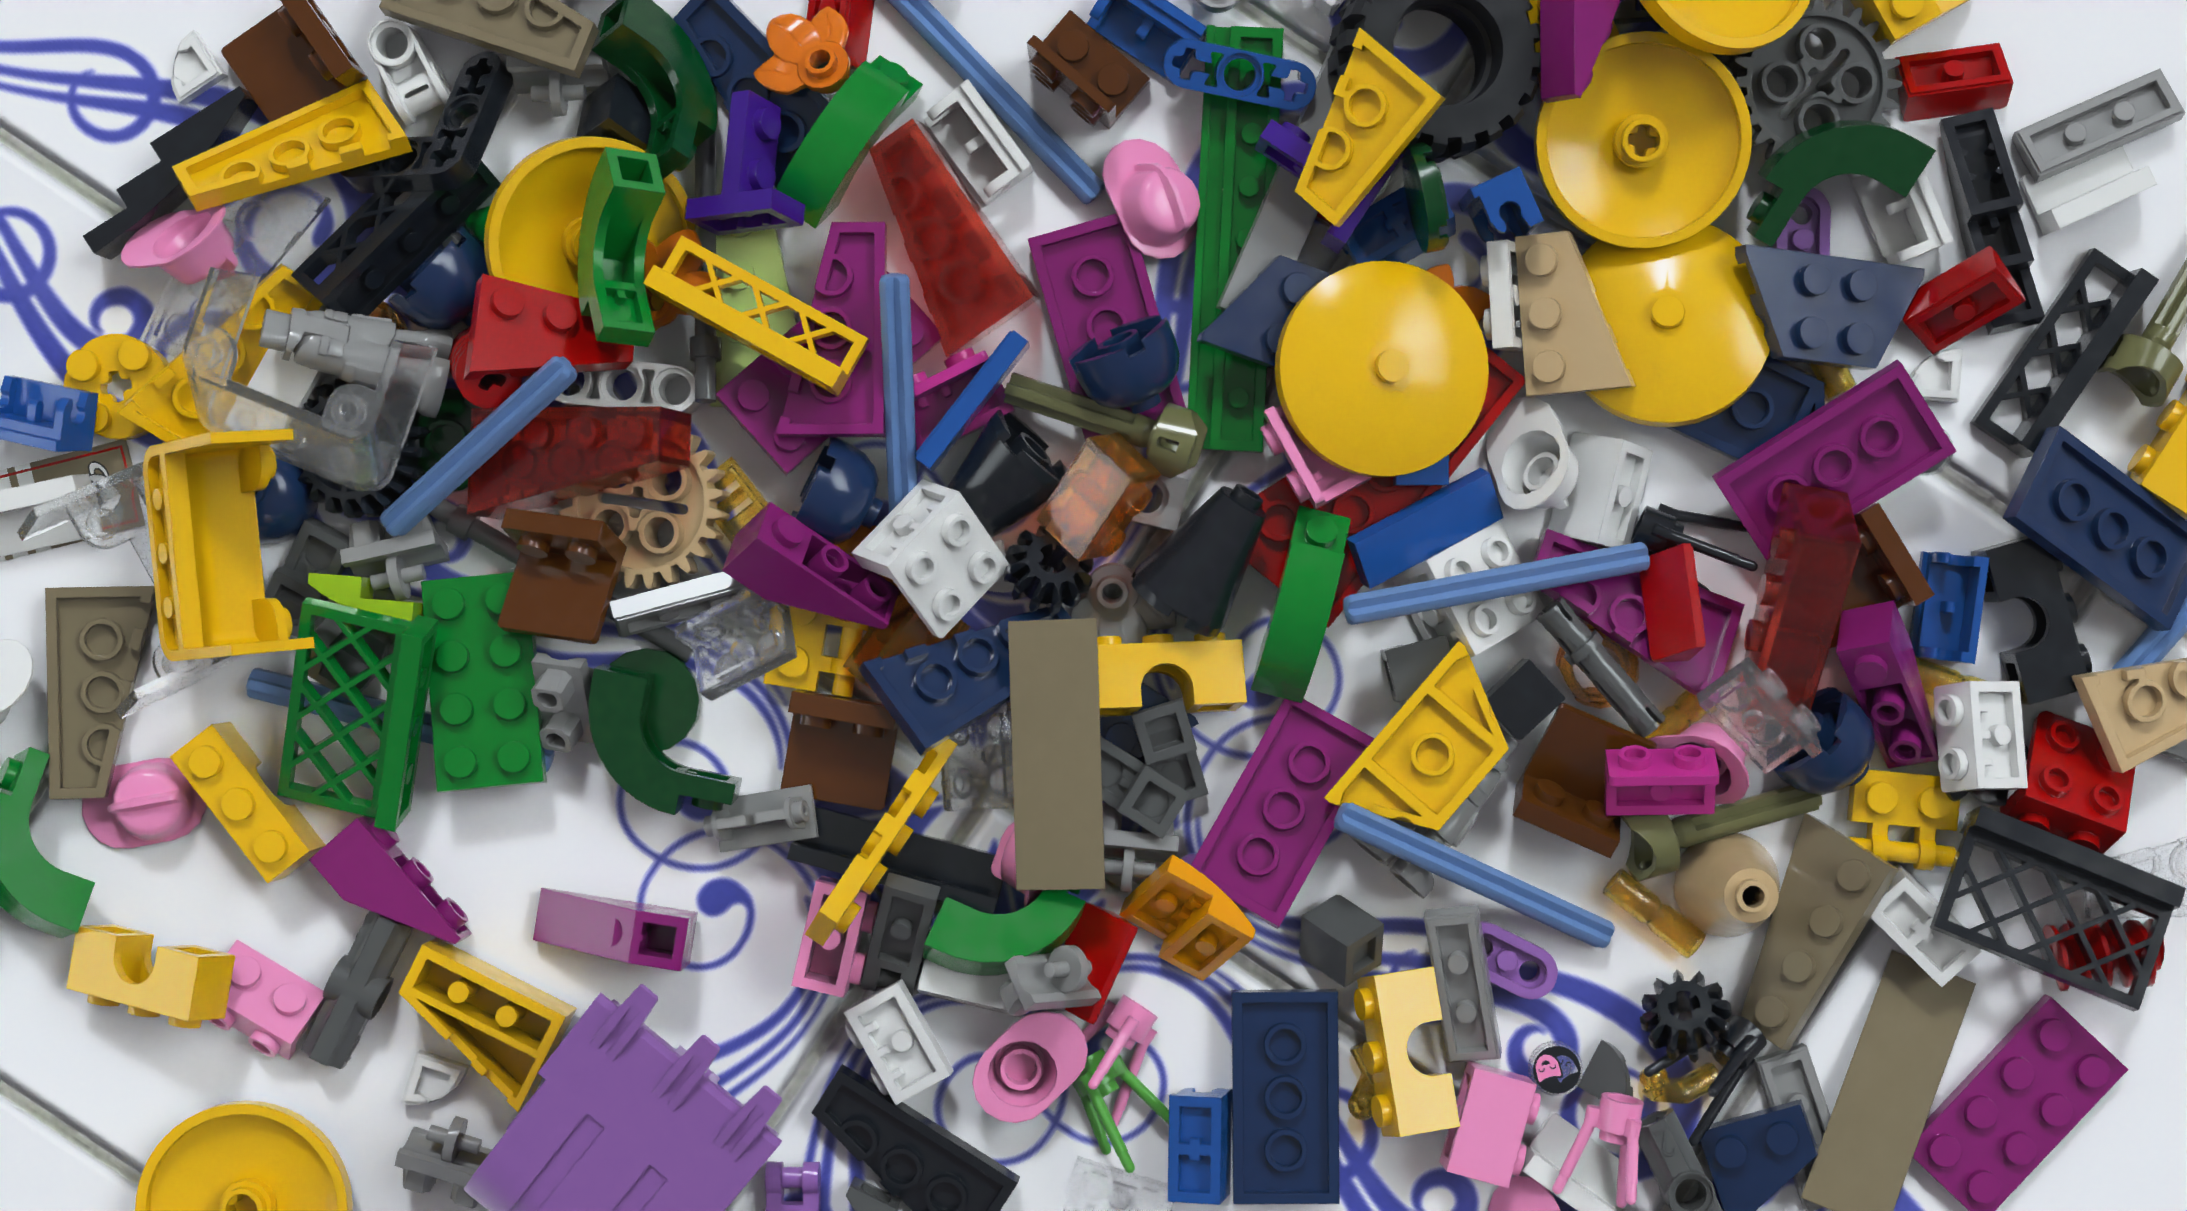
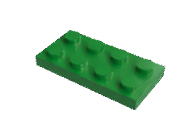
[421,572,547,793]

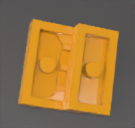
[1119,854,1256,981]

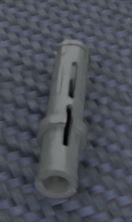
[1536,596,1666,738]

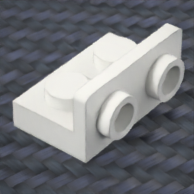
[1933,681,2028,792]
[843,979,954,1105]

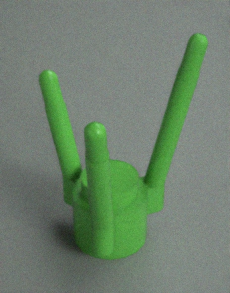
[1072,1048,1169,1173]

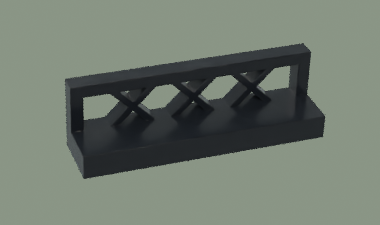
[291,157,501,316]
[1970,248,2159,458]
[787,805,1003,914]

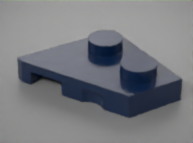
[1700,1099,1818,1211]

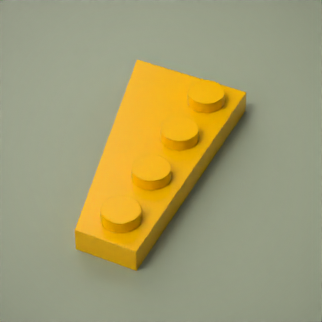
[172,79,413,212]
[117,263,322,442]
[805,739,958,946]

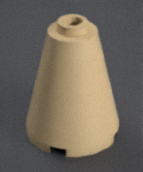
[1673,833,1780,937]

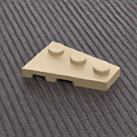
[1515,231,1636,397]
[2071,657,2187,773]

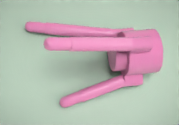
[1082,994,1158,1126]
[1552,1092,1644,1208]

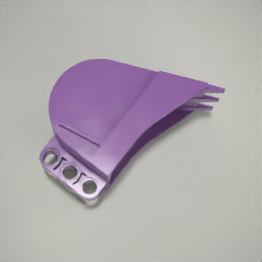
[464,984,782,1211]

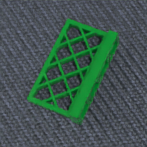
[277,597,439,832]

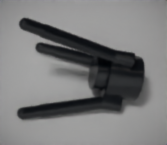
[1630,503,1758,591]
[1644,1015,1767,1147]

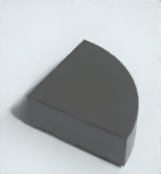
[1578,1039,1633,1099]

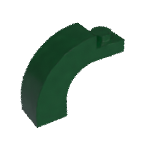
[591,0,717,180]
[1746,120,1936,247]
[588,664,742,815]

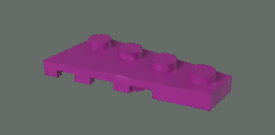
[776,222,887,438]
[1533,528,1745,705]

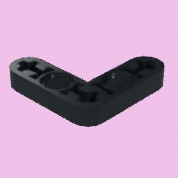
[339,51,513,193]

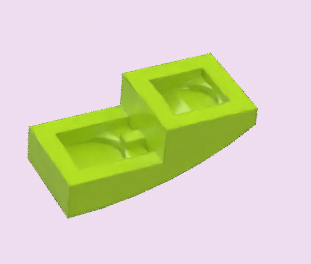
[308,573,424,621]

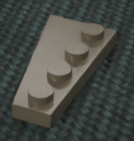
[379,0,599,79]
[45,586,155,799]
[1740,813,1899,1050]

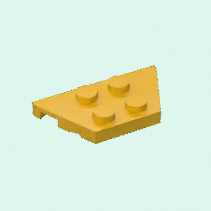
[1324,641,1509,831]

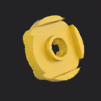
[64,334,169,440]

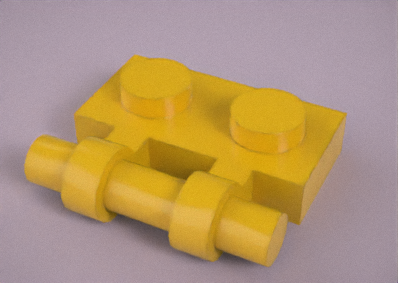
[763,602,869,698]
[1847,769,1960,871]

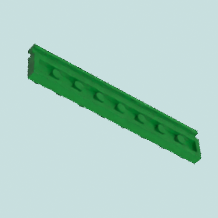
[1187,25,1284,453]

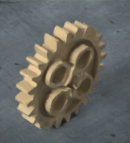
[559,418,730,589]

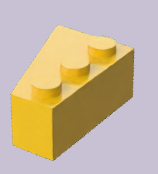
[398,937,577,1112]

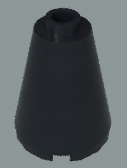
[947,410,1074,538]
[1131,484,1267,637]

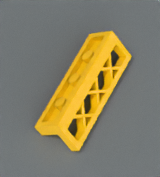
[643,235,870,397]

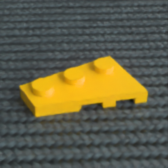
[1295,27,1445,228]

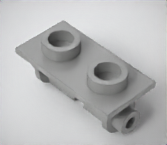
[703,784,819,852]

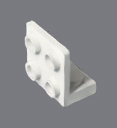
[851,479,1009,638]
[1392,522,1545,658]

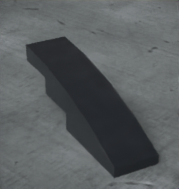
[83,86,258,260]
[1939,107,2045,335]

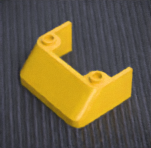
[143,429,315,661]

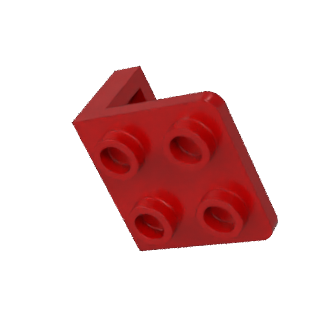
[2000,711,2136,854]

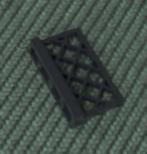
[1930,805,2186,1012]

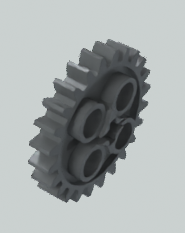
[1728,0,1902,160]

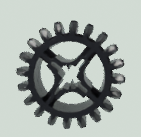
[288,377,432,518]

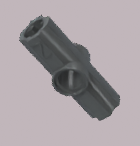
[301,911,414,1069]
[1639,1108,1723,1211]

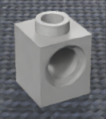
[1107,465,1189,532]

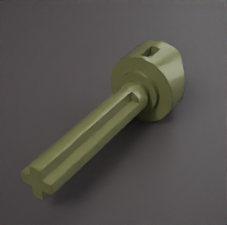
[2097,258,2187,407]
[1004,372,1208,479]
[1619,785,1822,882]

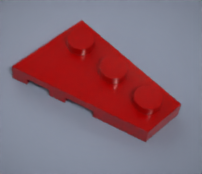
[464,274,634,380]

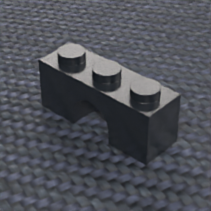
[1971,536,2092,705]

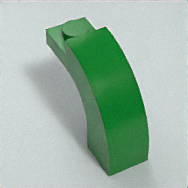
[776,55,923,229]
[578,147,666,347]
[1250,505,1351,703]
[0,747,95,939]
[923,889,1086,976]

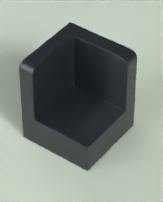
[576,73,651,150]
[1486,658,1566,740]

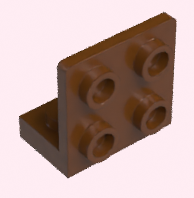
[221,0,368,122]
[1027,10,1150,129]
[1776,503,1935,648]
[498,508,627,644]
[780,689,899,810]
[1512,703,1657,859]

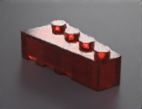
[869,118,1042,357]
[467,406,692,520]
[1731,482,1861,728]

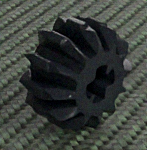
[1003,522,1094,616]
[1640,969,1732,1063]

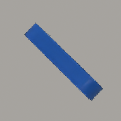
[1162,38,1316,110]

